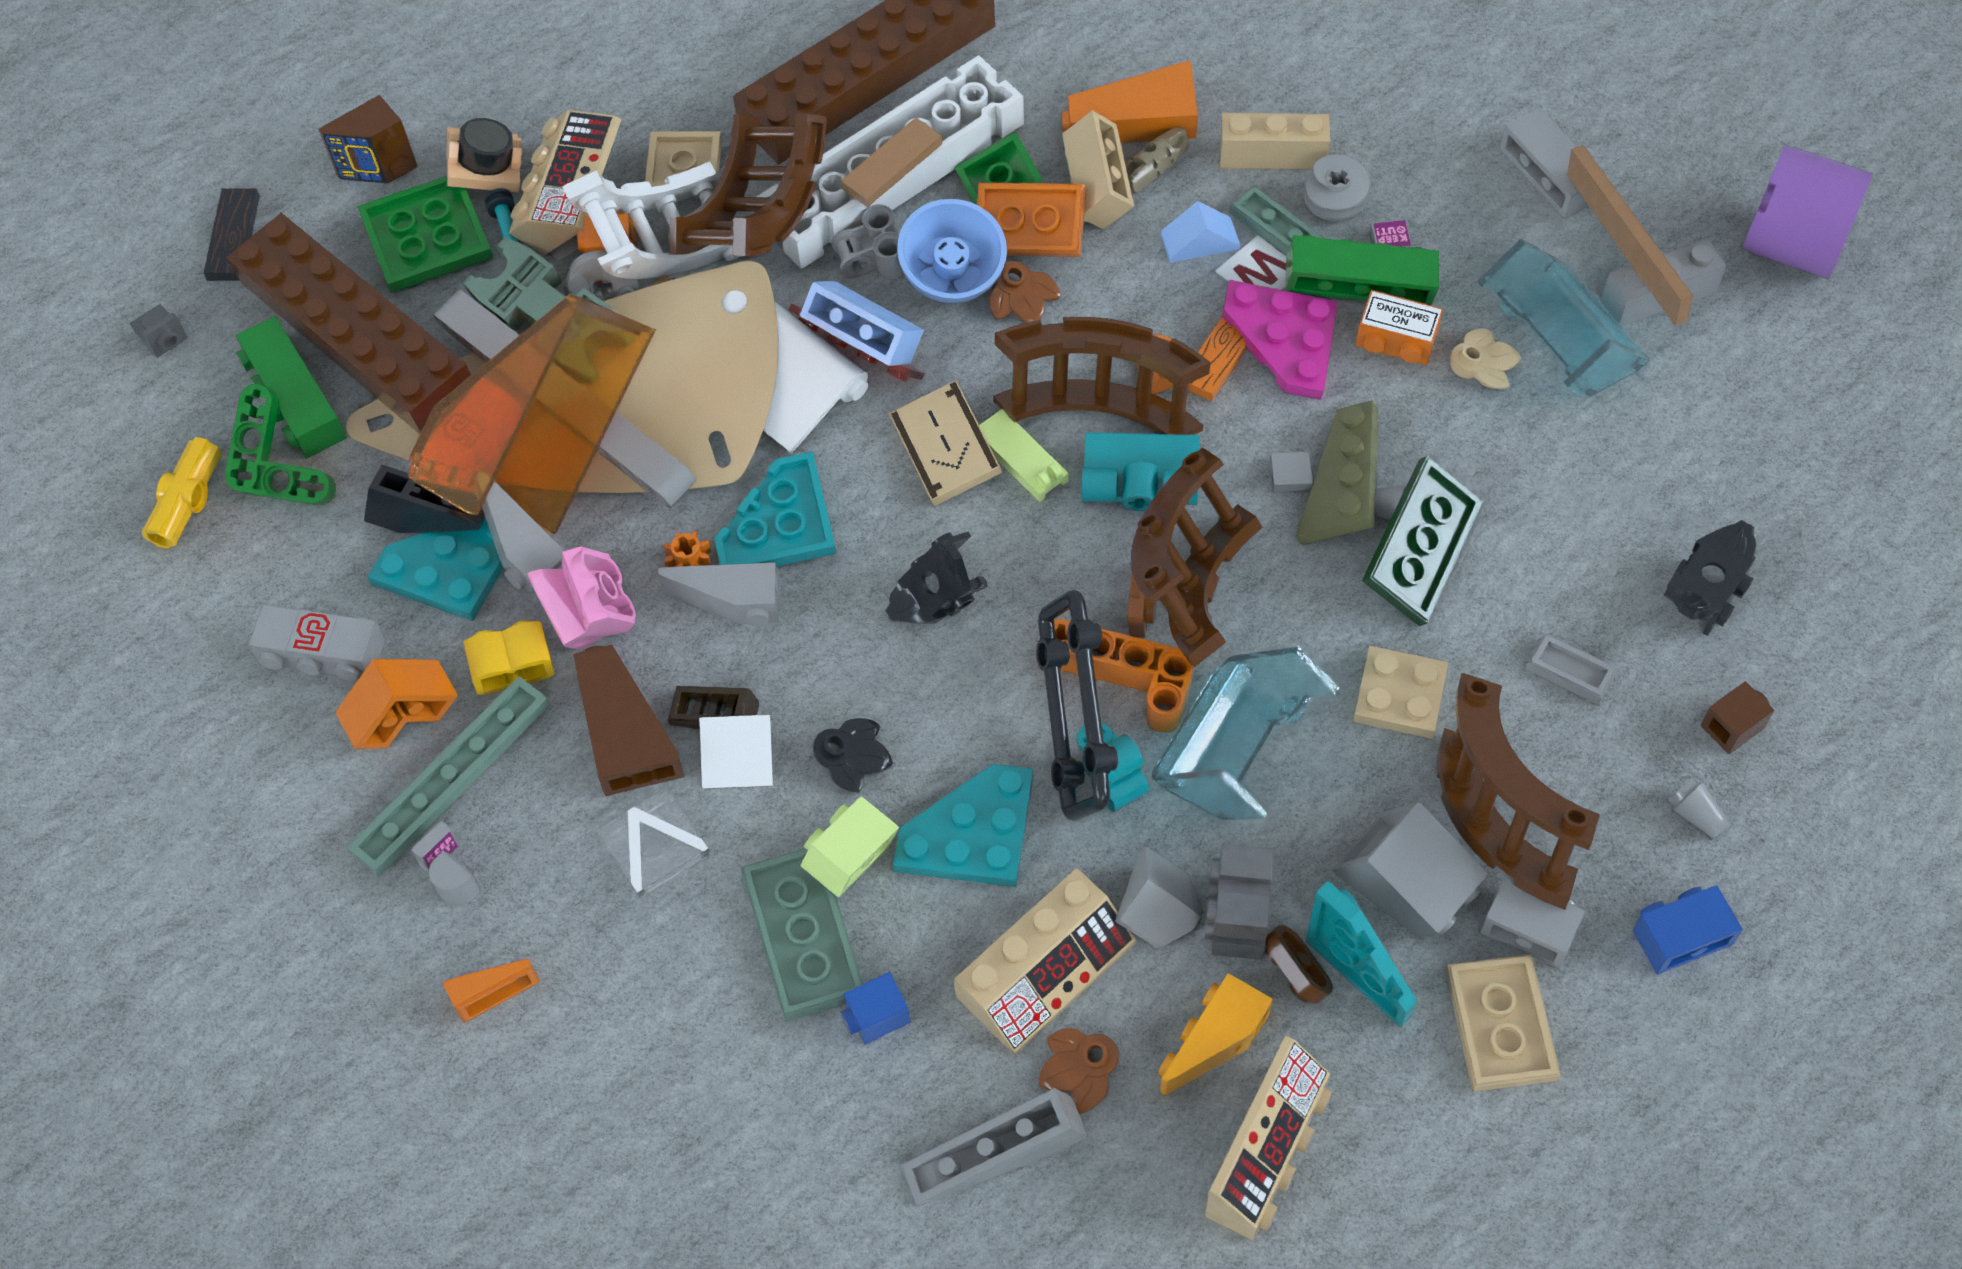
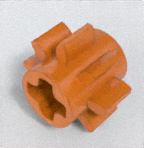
[664,531,712,567]

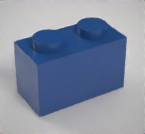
[1632,885,1743,975]

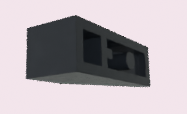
[364,464,486,533]

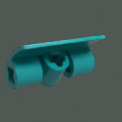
[1082,432,1200,511]

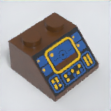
[318,94,418,184]

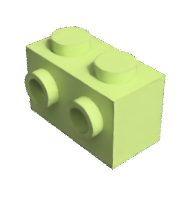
[801,796,899,898]

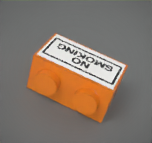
[1355,290,1444,365]

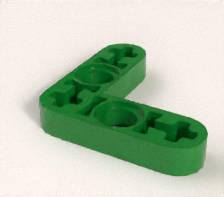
[225,384,336,505]

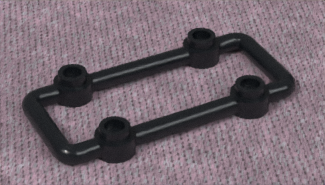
[1036,590,1118,821]

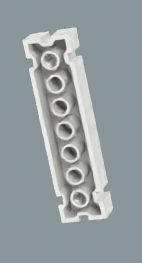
[757,55,1024,269]

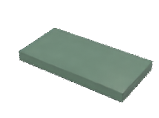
[740,848,863,1022]

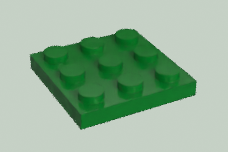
[357,176,493,293]

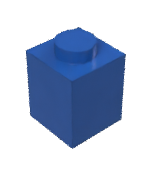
[841,972,911,1045]

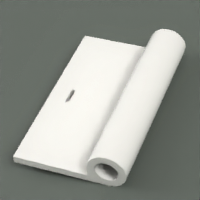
[722,290,868,454]

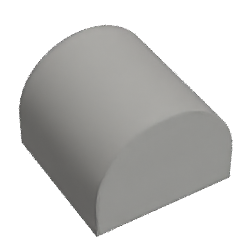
[429,852,480,906]

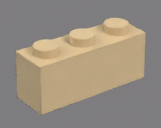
[1062,110,1134,230]
[1220,113,1330,170]

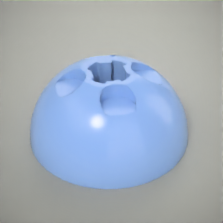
[897,199,1007,304]

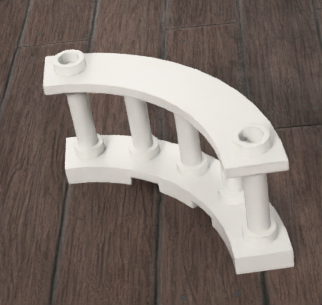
[562,161,740,279]

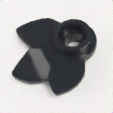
[813,718,893,793]

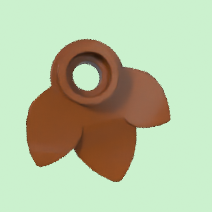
[988,261,1060,322]
[1038,1028,1119,1114]

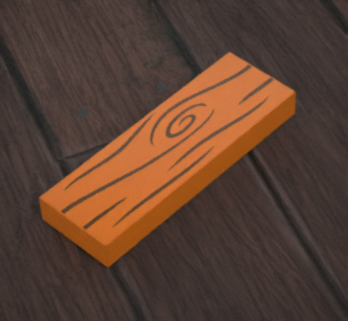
[1188,317,1248,402]

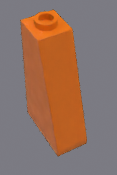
[1061,61,1198,143]

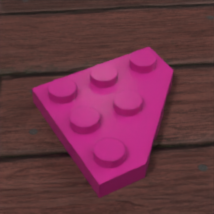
[1222,280,1337,400]

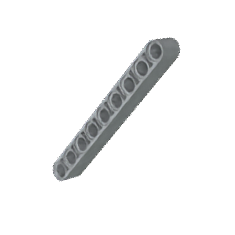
[433,289,696,508]

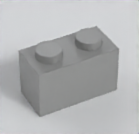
[1480,875,1586,969]

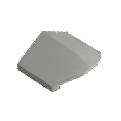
[1115,847,1202,948]

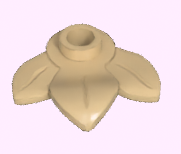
[1450,329,1521,389]

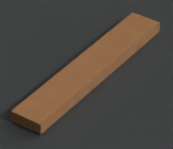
[1567,145,1693,326]

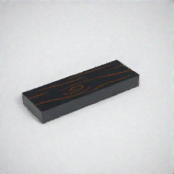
[204,188,260,281]

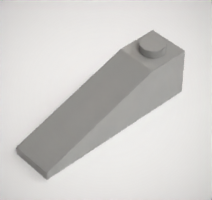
[901,1088,1088,1206]

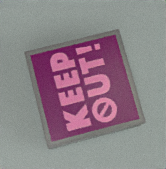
[1370,218,1413,248]
[411,821,460,873]

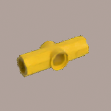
[141,437,222,549]

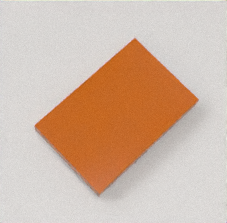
[977,183,1087,257]

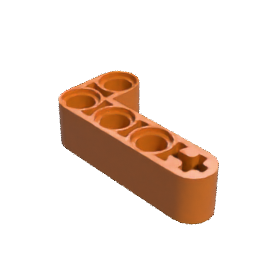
[1054,619,1193,733]

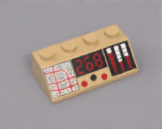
[509,110,621,256]
[954,868,1136,1055]
[1205,1035,1333,1241]

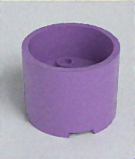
[1743,146,1873,280]

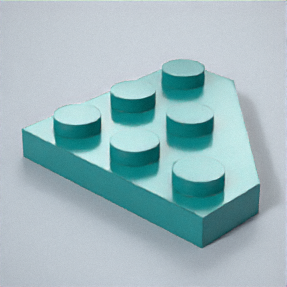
[714,451,837,567]
[367,518,503,621]
[893,764,1033,887]
[1305,881,1417,1028]

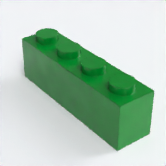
[1285,235,1439,305]
[235,316,347,459]

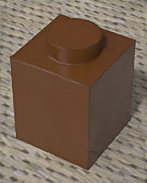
[1700,681,1774,754]

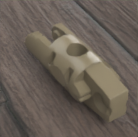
[1125,127,1190,194]

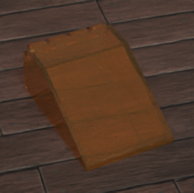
[408,293,656,534]

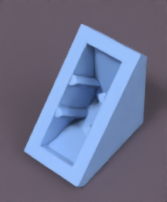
[1161,201,1240,263]

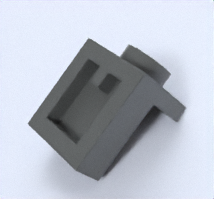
[129,304,188,358]

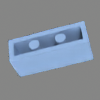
[800,281,924,366]

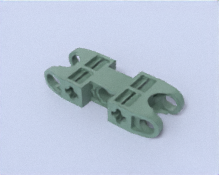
[462,238,635,385]

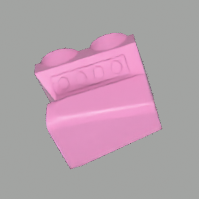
[527,546,636,649]

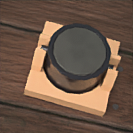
[446,118,522,193]

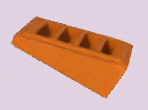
[442,958,540,1022]

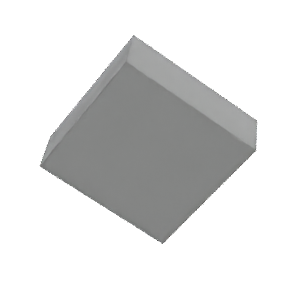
[1270,451,1313,492]

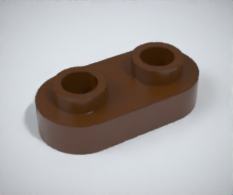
[1265,925,1333,1004]

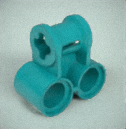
[1076,723,1149,812]

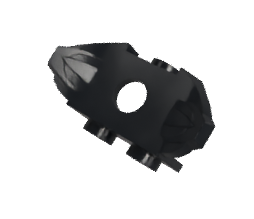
[1664,520,1756,636]
[885,531,988,624]

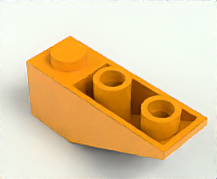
[1158,973,1273,1096]

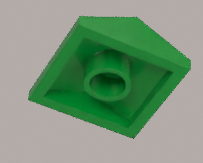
[955,132,1044,205]

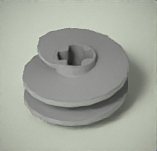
[1303,155,1371,221]

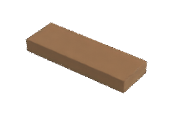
[841,118,942,208]

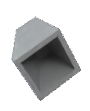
[1332,801,1489,937]

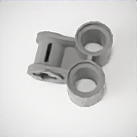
[831,204,904,279]

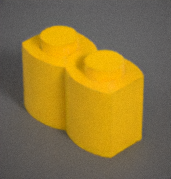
[463,620,555,695]

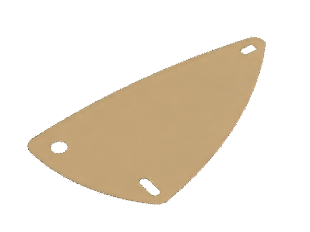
[346,261,778,493]

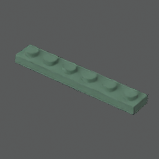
[346,676,550,878]

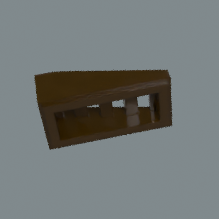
[667,686,759,729]

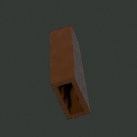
[573,645,685,797]

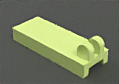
[979,409,1069,502]

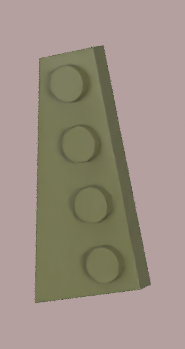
[1296,400,1378,545]

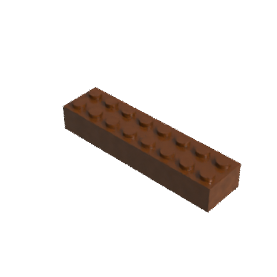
[733,0,995,165]
[226,213,475,437]

